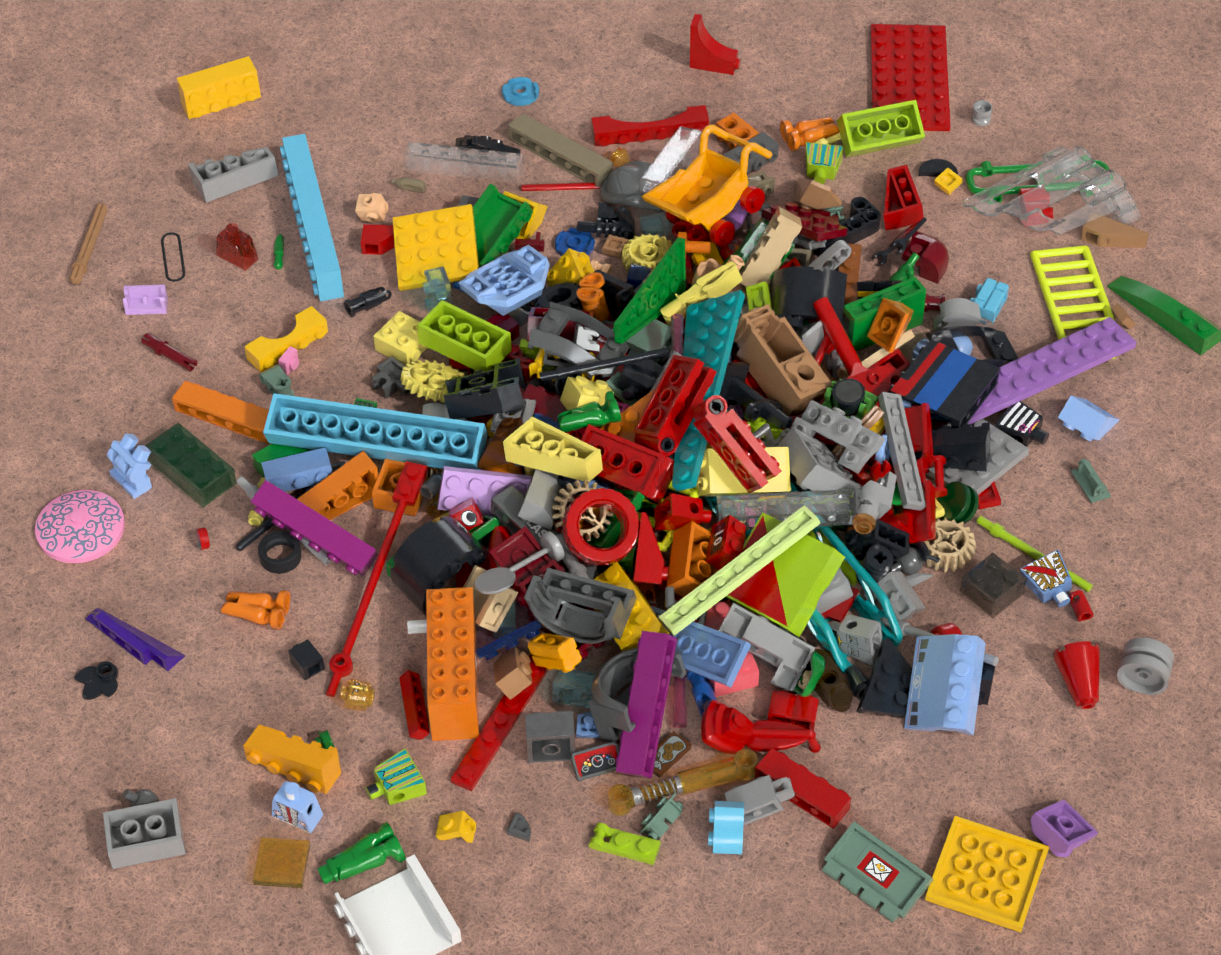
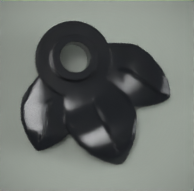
[74,661,118,700]

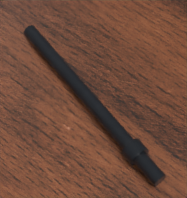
[539,347,669,381]

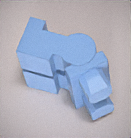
[107,433,152,499]

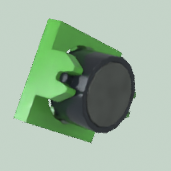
[822,378,878,420]

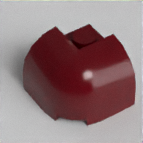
[902,231,949,284]

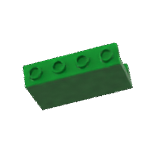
[473,184,533,268]
[843,277,926,352]

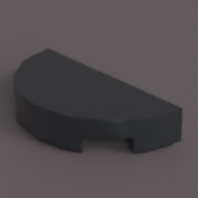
[918,159,958,177]

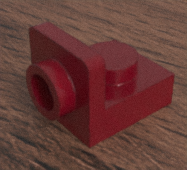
[515,232,545,252]

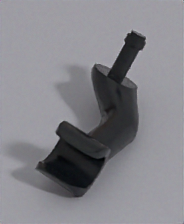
[909,541,940,563]

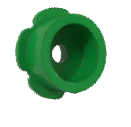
[315,730,334,749]

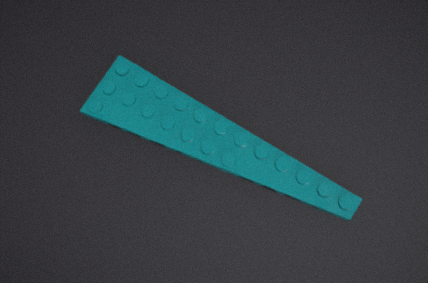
[672,290,745,492]

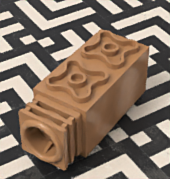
[734,304,831,416]

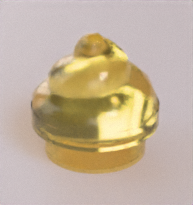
[610,147,631,167]

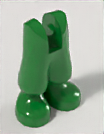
[557,391,622,432]

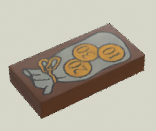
[653,731,691,778]

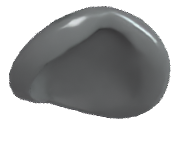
[600,161,668,211]

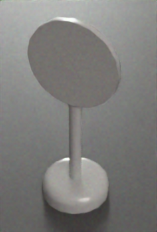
[475,531,565,594]

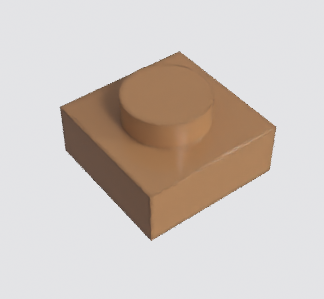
[602,235,628,258]
[1111,303,1136,329]

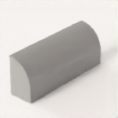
[518,469,566,530]

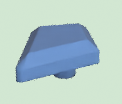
[576,712,600,738]

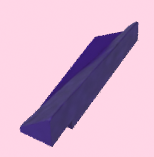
[85,608,185,671]

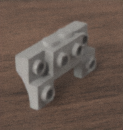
[790,400,885,474]
[718,603,815,693]

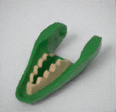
[794,651,825,697]

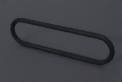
[161,232,185,282]

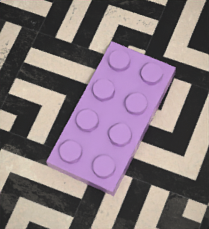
[437,466,532,515]

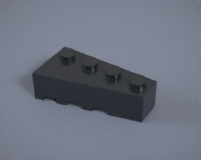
[914,422,990,472]

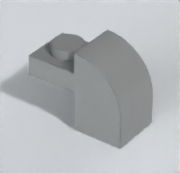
[933,298,981,330]

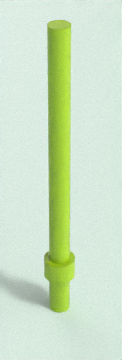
[976,516,1093,592]

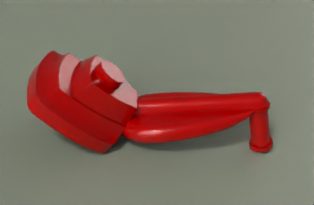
[701,700,821,754]

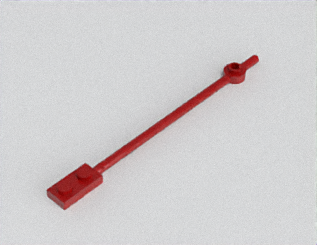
[326,461,428,697]

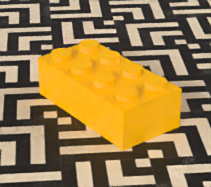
[176,56,261,119]
[594,562,670,652]

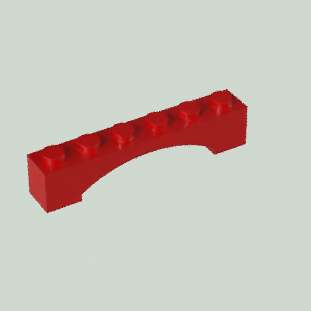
[591,105,710,146]

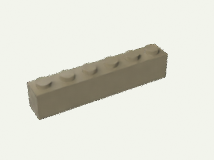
[508,114,613,187]

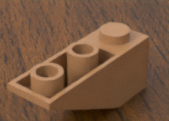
[1081,212,1149,248]

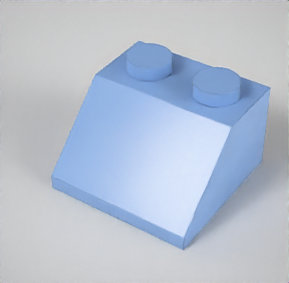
[1058,395,1120,441]

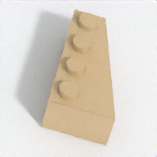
[740,207,802,287]

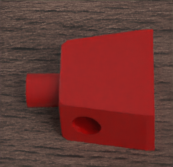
[654,493,712,531]

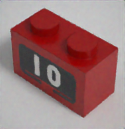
[706,515,747,570]

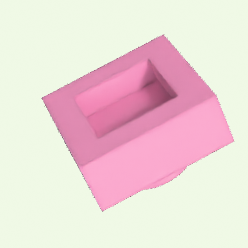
[278,347,299,376]

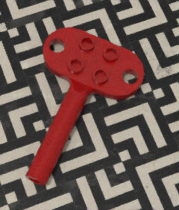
[813,297,901,417]

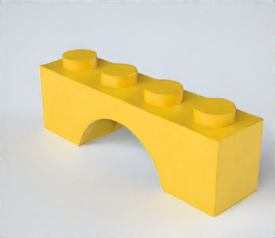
[244,306,328,373]

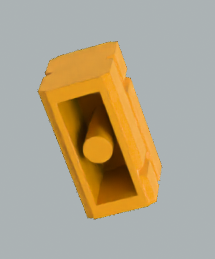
[528,633,582,673]

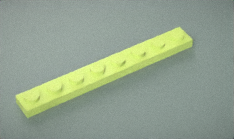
[659,505,820,636]

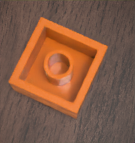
[372,459,428,517]

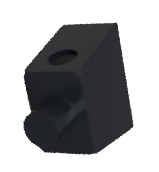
[617,349,664,401]

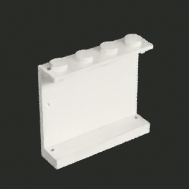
[333,854,462,955]

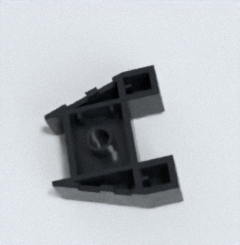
[443,358,526,419]

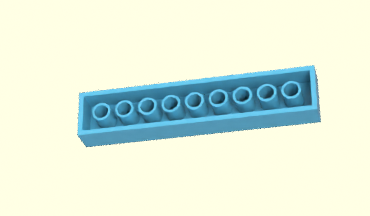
[280,134,344,302]
[263,393,488,470]

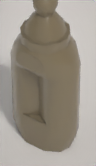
[391,177,426,193]

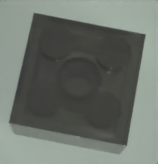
[960,553,1027,619]

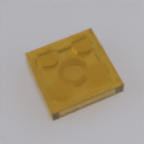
[253,837,311,888]

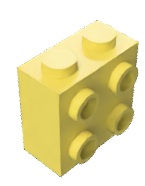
[373,311,429,366]

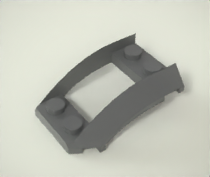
[528,302,629,378]

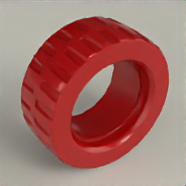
[562,488,640,566]

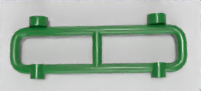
[965,155,1112,204]

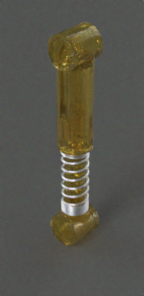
[608,749,758,816]

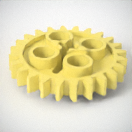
[400,360,465,403]

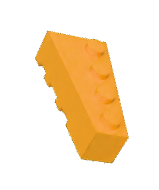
[243,724,341,794]

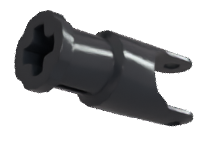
[344,287,392,317]

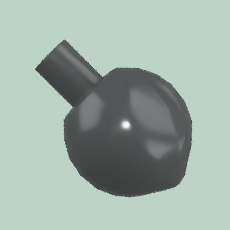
[889,547,924,575]
[122,789,159,807]

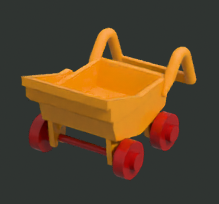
[642,125,772,247]

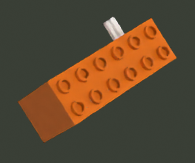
[407,587,479,741]

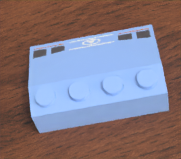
[904,634,986,735]

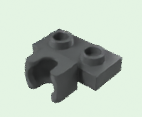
[371,356,411,399]

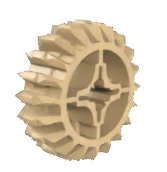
[552,480,613,541]
[916,517,976,573]

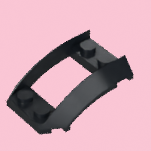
[926,325,1019,368]

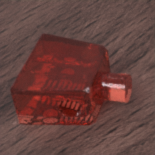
[216,223,259,271]

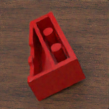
[883,164,924,231]

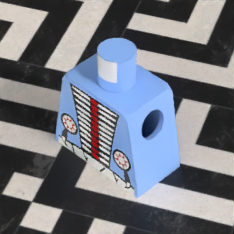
[272,781,323,834]

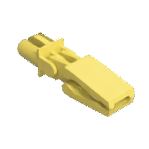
[660,261,743,326]

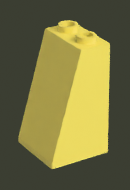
[697,447,791,497]

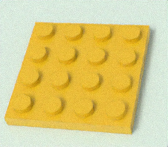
[393,204,479,291]
[925,816,1049,933]

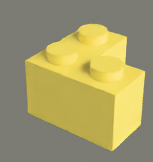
[560,376,614,410]

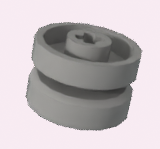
[1116,638,1175,695]

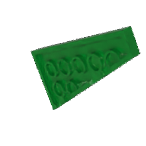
[613,237,686,344]

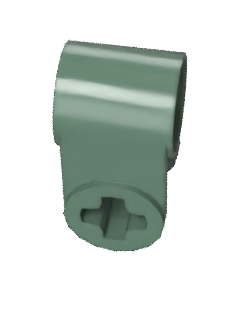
[259,364,294,396]

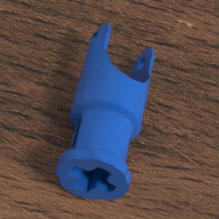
[686,671,717,717]

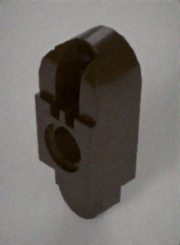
[802,649,853,712]

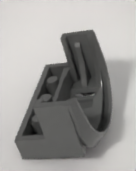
[524,568,637,644]
[588,648,687,742]

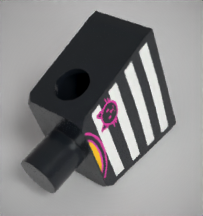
[995,401,1049,447]

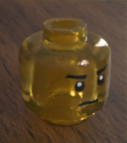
[340,679,375,711]

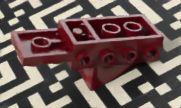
[488,526,607,661]

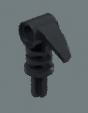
[576,206,635,240]

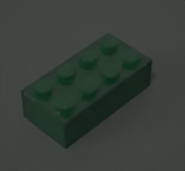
[145,422,237,508]

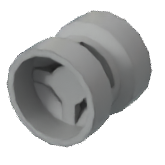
[972,100,992,126]

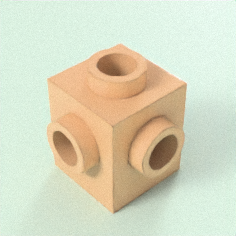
[355,193,389,223]

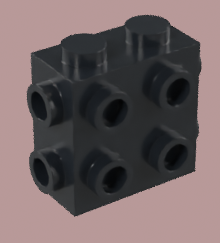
[844,519,909,561]

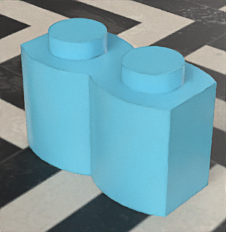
[708,801,744,855]

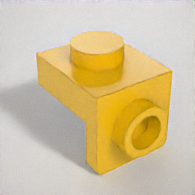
[436,810,476,843]

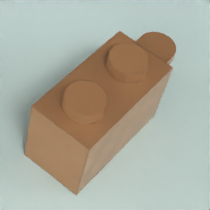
[493,646,532,700]

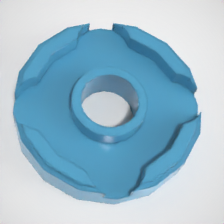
[502,77,540,106]

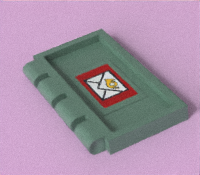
[822,822,933,923]

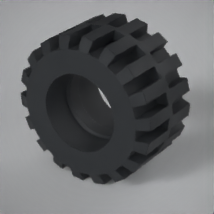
[534,283,583,310]

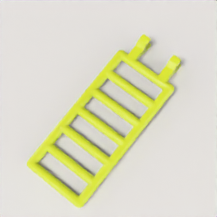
[1030,245,1116,359]

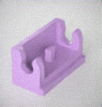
[123,285,168,315]

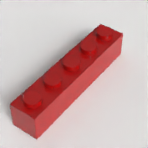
[399,670,430,740]

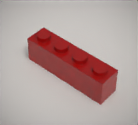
[755,748,851,829]

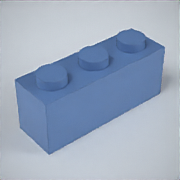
[261,447,332,492]

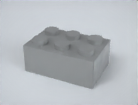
[103,798,186,869]

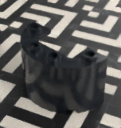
[770,266,847,323]
[390,517,489,617]

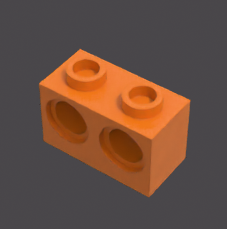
[716,112,759,150]

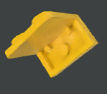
[546,248,595,287]

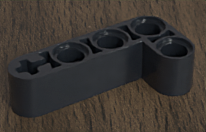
[814,197,881,257]

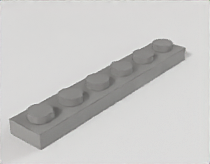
[878,392,926,511]

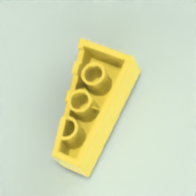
[503,417,603,482]

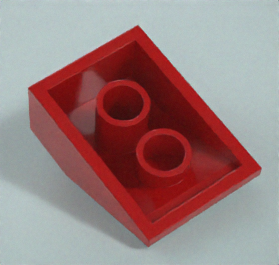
[634,512,669,586]

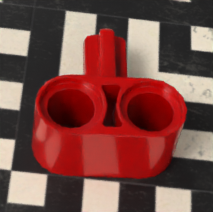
[672,221,712,254]

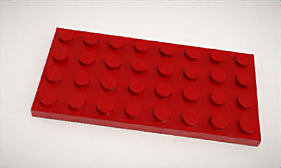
[871,24,951,131]

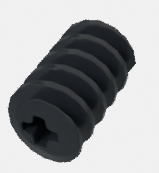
[856,545,893,589]

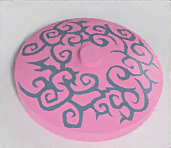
[35,490,125,563]

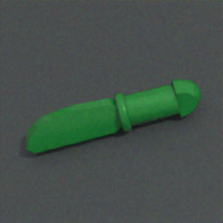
[273,234,284,270]

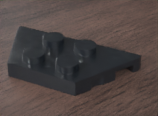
[455,135,521,157]
[857,638,912,718]

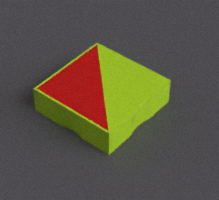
[725,512,845,637]

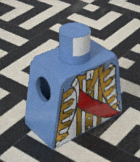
[1020,550,1072,607]

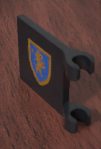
[871,217,927,266]

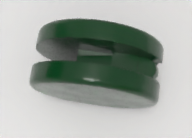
[937,481,979,524]

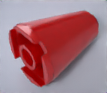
[1053,641,1100,709]

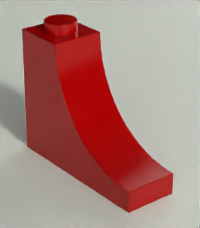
[690,14,741,75]

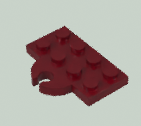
[761,202,847,242]

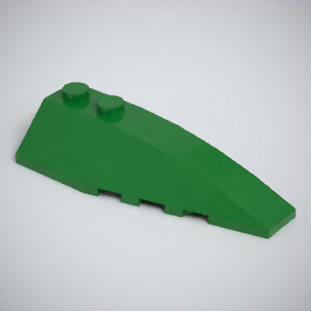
[1107,276,1221,356]

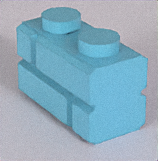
[970,278,1009,325]

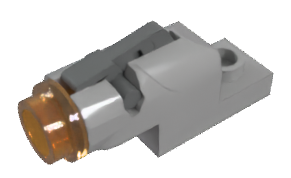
[852,471,897,534]

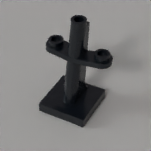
[719,362,793,429]

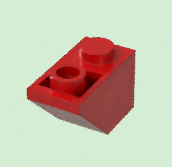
[360,224,395,255]

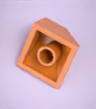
[867,298,914,353]

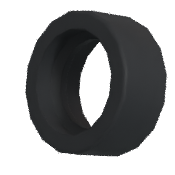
[258,531,302,574]

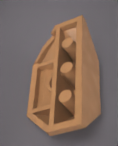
[793,178,842,209]

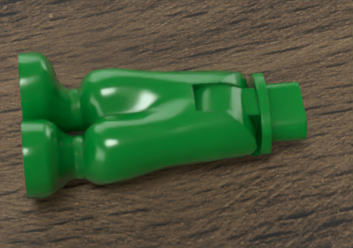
[317,821,406,884]

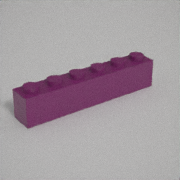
[250,480,378,576]
[616,631,677,779]

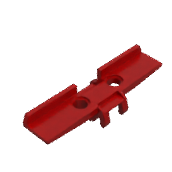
[903,403,947,544]

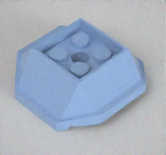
[459,245,549,316]

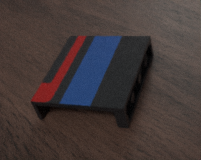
[888,339,1000,429]

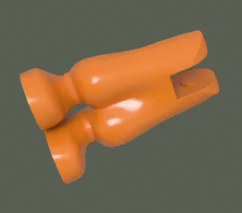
[780,117,839,151]
[577,272,611,323]
[221,590,291,630]

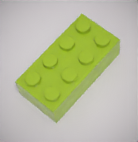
[837,100,925,157]
[417,300,512,372]

